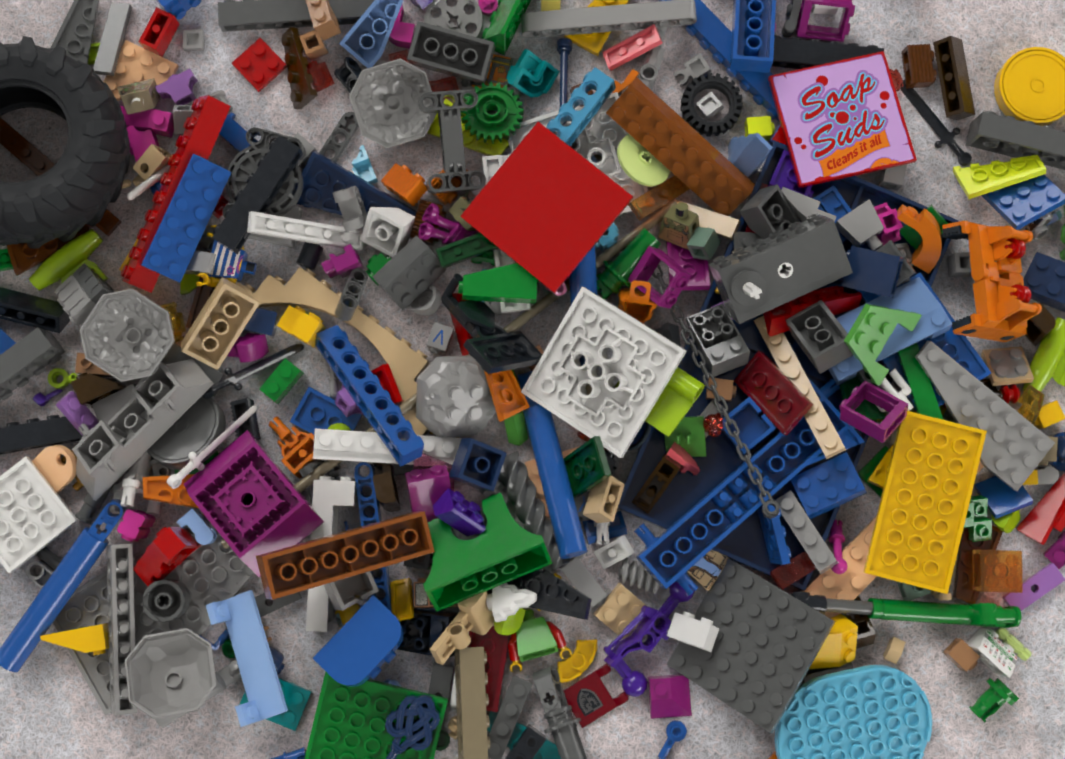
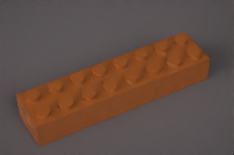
[606,77,755,216]
[256,511,435,600]

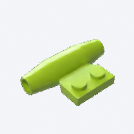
[29,229,109,291]
[1022,317,1065,395]

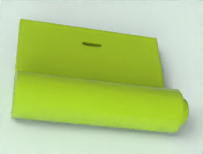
[614,367,705,437]

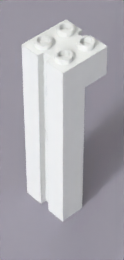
[306,476,359,632]

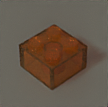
[972,550,1023,593]

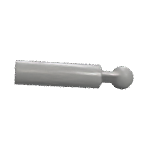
[155,660,242,728]

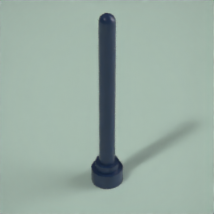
[557,38,572,125]

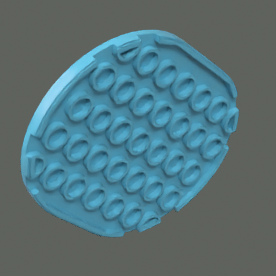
[774,665,932,759]

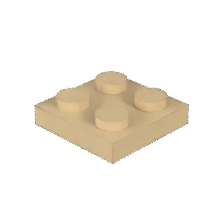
[593,583,647,639]

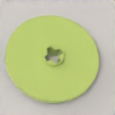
[617,134,670,187]

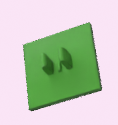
[664,416,707,457]

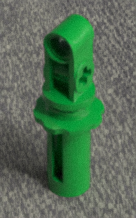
[597,228,661,300]

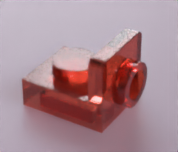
[306,60,335,92]

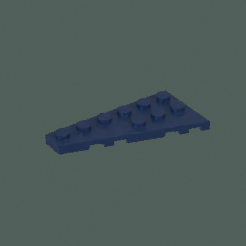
[296,151,417,216]

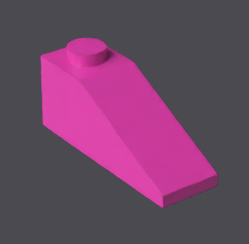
[120,106,174,138]

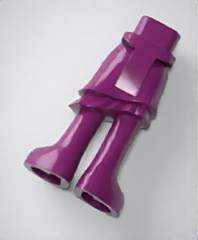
[418,203,478,245]

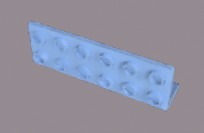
[206,590,288,727]

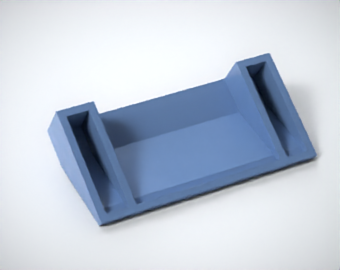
[829,277,952,386]

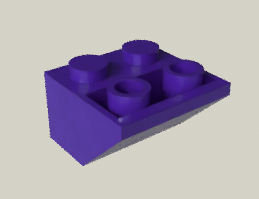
[433,488,486,537]

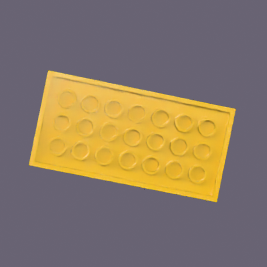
[863,411,987,594]

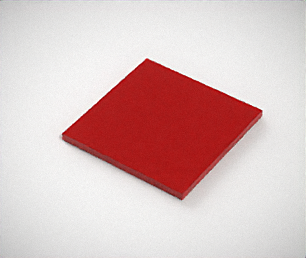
[460,122,633,293]

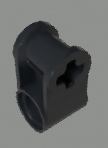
[334,57,362,93]

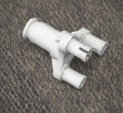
[111,451,161,515]

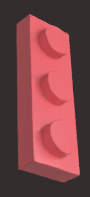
[602,24,663,71]

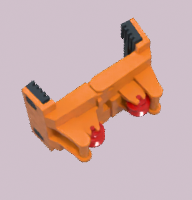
[942,220,1042,342]

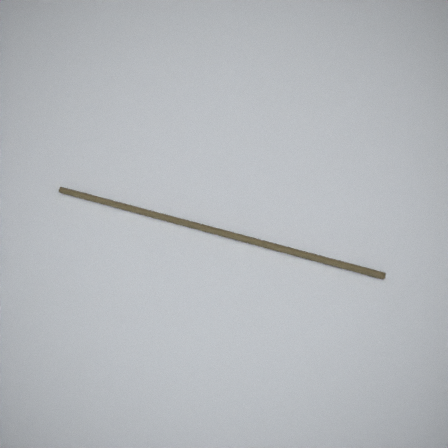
[220,200,677,549]

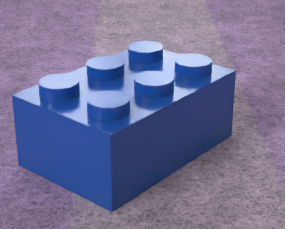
[791,452,867,519]

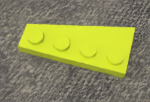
[953,155,1046,200]

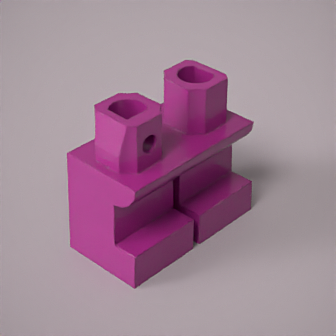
[321,244,365,278]

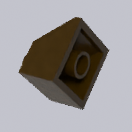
[71,373,126,408]

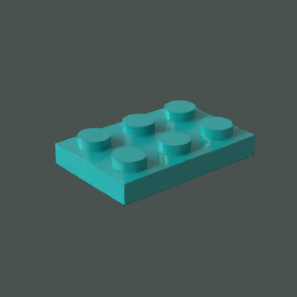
[239,678,312,731]

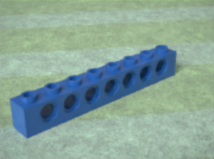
[315,325,424,467]

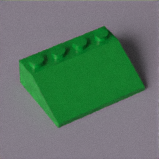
[481,0,531,56]

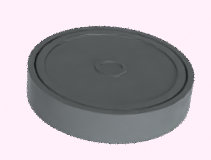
[147,396,226,470]

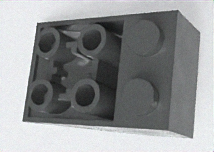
[686,303,750,377]

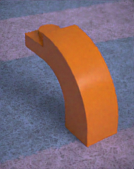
[897,204,942,274]

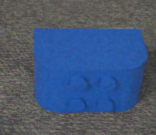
[313,595,403,687]

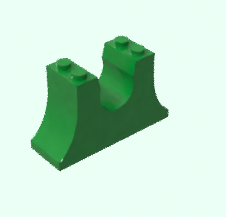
[423,492,552,612]

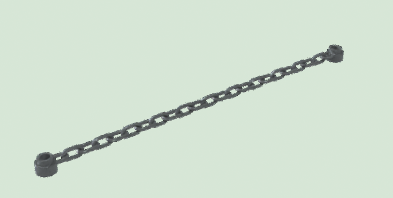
[652,264,780,519]

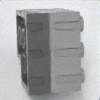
[55,263,115,326]

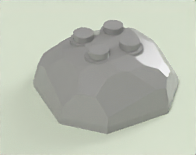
[125,628,217,719]

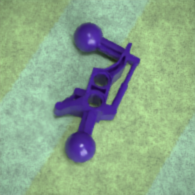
[603,582,695,697]

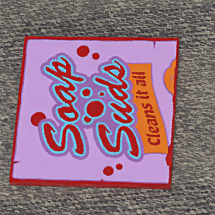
[768,51,917,188]

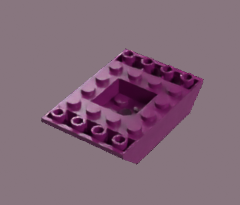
[184,430,324,577]

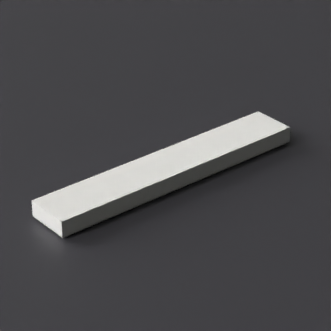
[247,211,364,251]

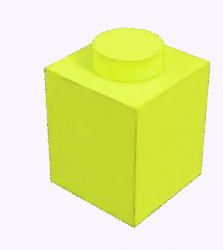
[744,116,775,141]

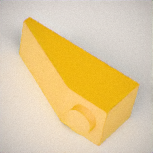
[40,623,109,656]

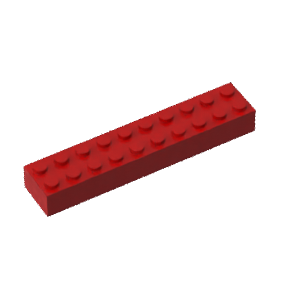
[121,95,231,293]

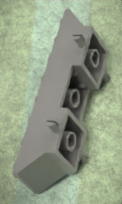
[72,359,214,501]

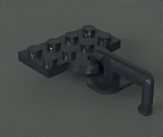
[441,273,542,374]

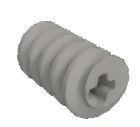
[617,557,660,595]

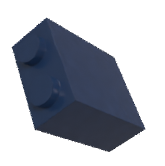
[840,246,904,298]

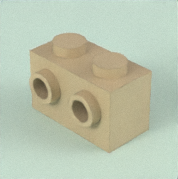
[583,476,625,523]

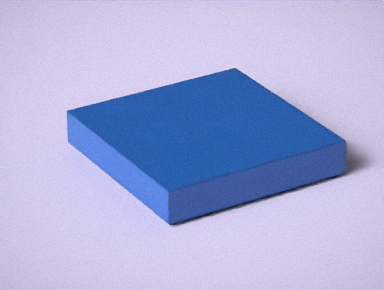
[974,476,1033,519]

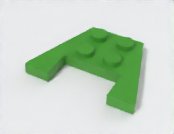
[844,304,922,386]

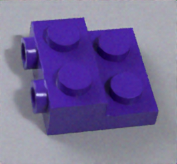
[768,150,816,198]

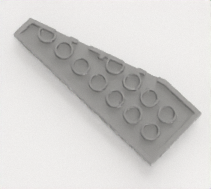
[915,341,1055,491]

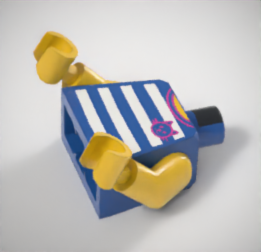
[196,225,257,288]

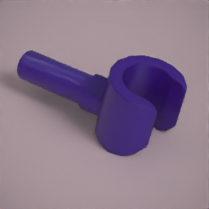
[33,389,63,406]

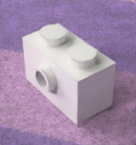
[667,611,719,652]

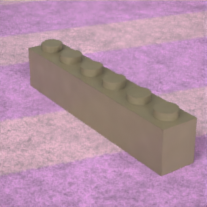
[454,647,490,759]

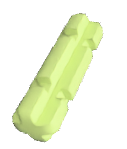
[995,628,1032,661]

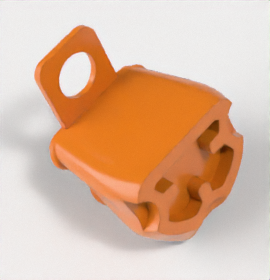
[618,280,657,323]

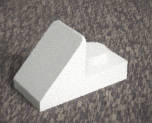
[594,535,635,569]

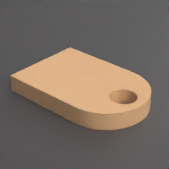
[32,445,77,494]

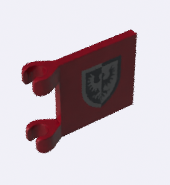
[563,663,629,728]

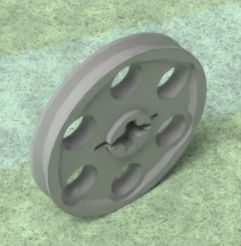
[424,0,483,38]

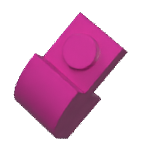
[389,3,416,49]

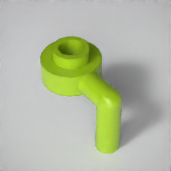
[48,368,78,389]

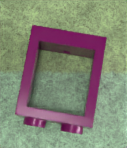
[796,0,855,42]
[628,246,691,309]
[839,381,908,443]

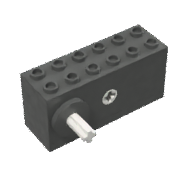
[709,213,853,324]

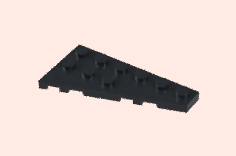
[487,568,592,620]

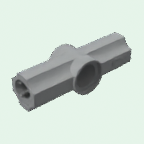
[638,46,665,90]

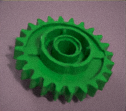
[460,81,524,144]

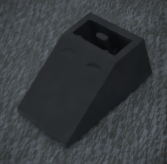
[397,609,458,658]

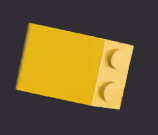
[809,614,858,669]

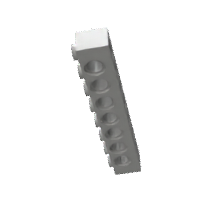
[106,544,137,716]

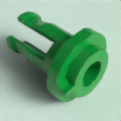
[969,678,1019,723]

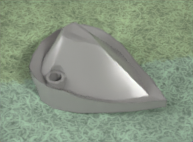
[406,285,442,316]

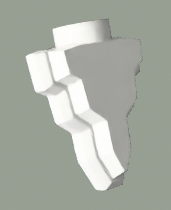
[486,583,537,622]

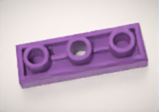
[1002,563,1065,611]

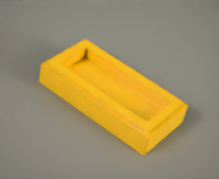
[390,578,414,621]

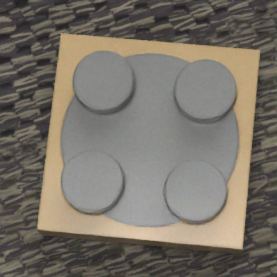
[981,346,1034,386]

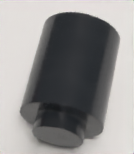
[296,242,324,271]

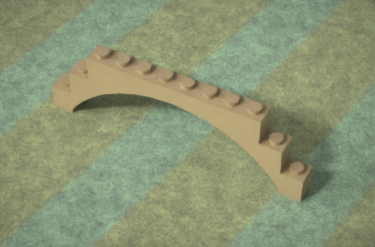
[236,267,429,436]

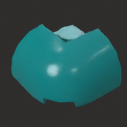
[507,49,560,98]

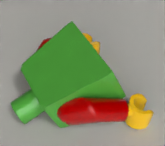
[508,609,572,673]

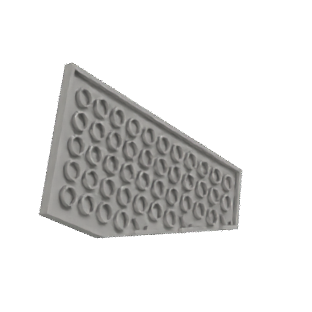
[53,513,254,715]

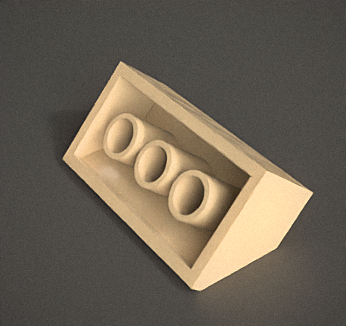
[180,277,260,370]

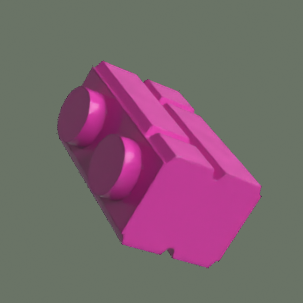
[117,509,156,542]

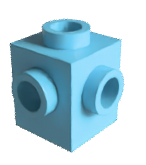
[595,223,619,251]

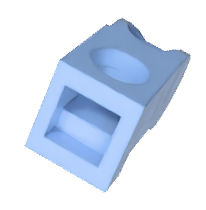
[177,508,217,545]

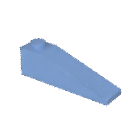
[339,0,403,68]
[728,133,773,178]

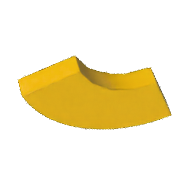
[557,639,597,683]

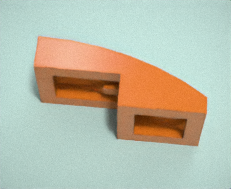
[612,69,639,96]

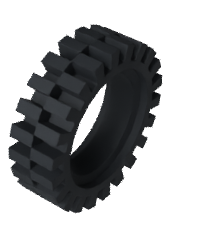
[680,73,743,137]

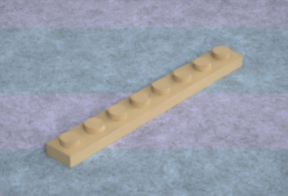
[754,316,846,459]

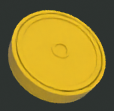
[994,47,1065,126]

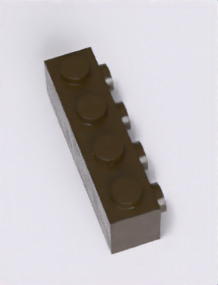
[933,36,975,120]

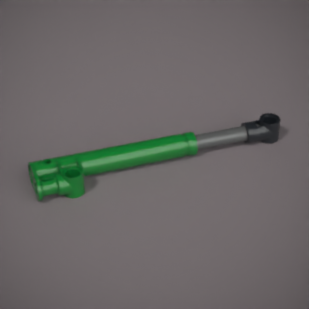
[791,592,1022,628]

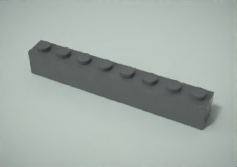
[218,0,374,32]

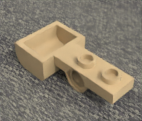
[430,591,494,665]

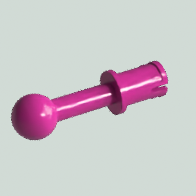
[829,519,848,574]

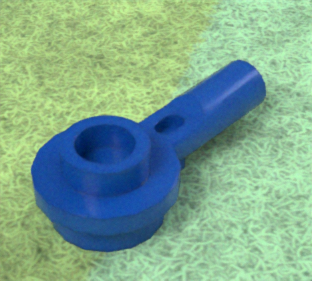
[658,720,687,759]

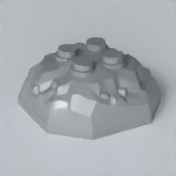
[349,58,437,148]
[79,289,175,382]
[416,355,495,438]

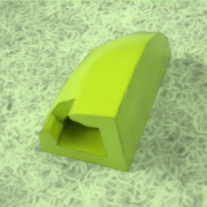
[991,510,1021,533]
[494,608,526,635]

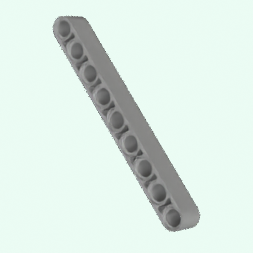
[521,0,697,38]

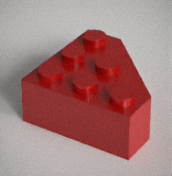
[133,527,201,586]

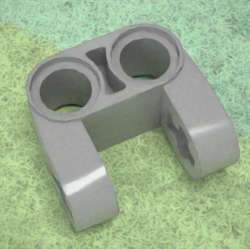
[332,186,367,232]

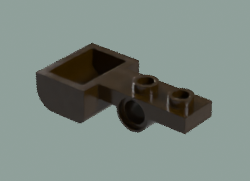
[1025,302,1056,346]
[372,463,401,512]

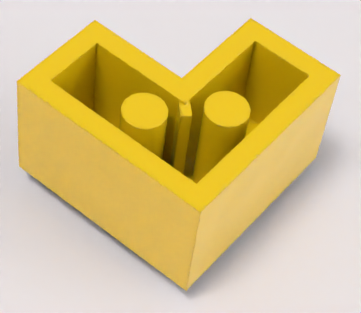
[276,305,326,348]

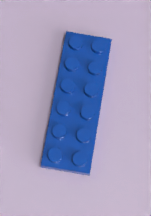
[141,153,231,283]

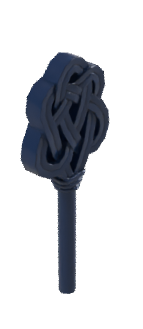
[385,694,441,759]

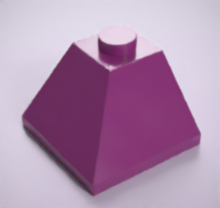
[647,674,692,719]

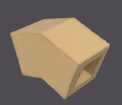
[883,637,906,664]

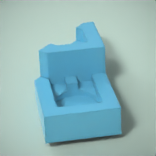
[352,145,378,184]

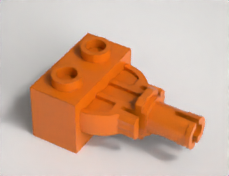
[268,417,321,479]

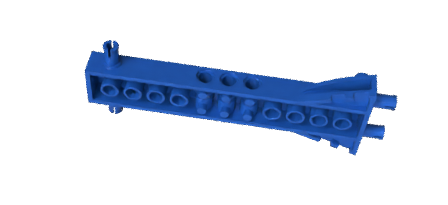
[634,379,865,596]

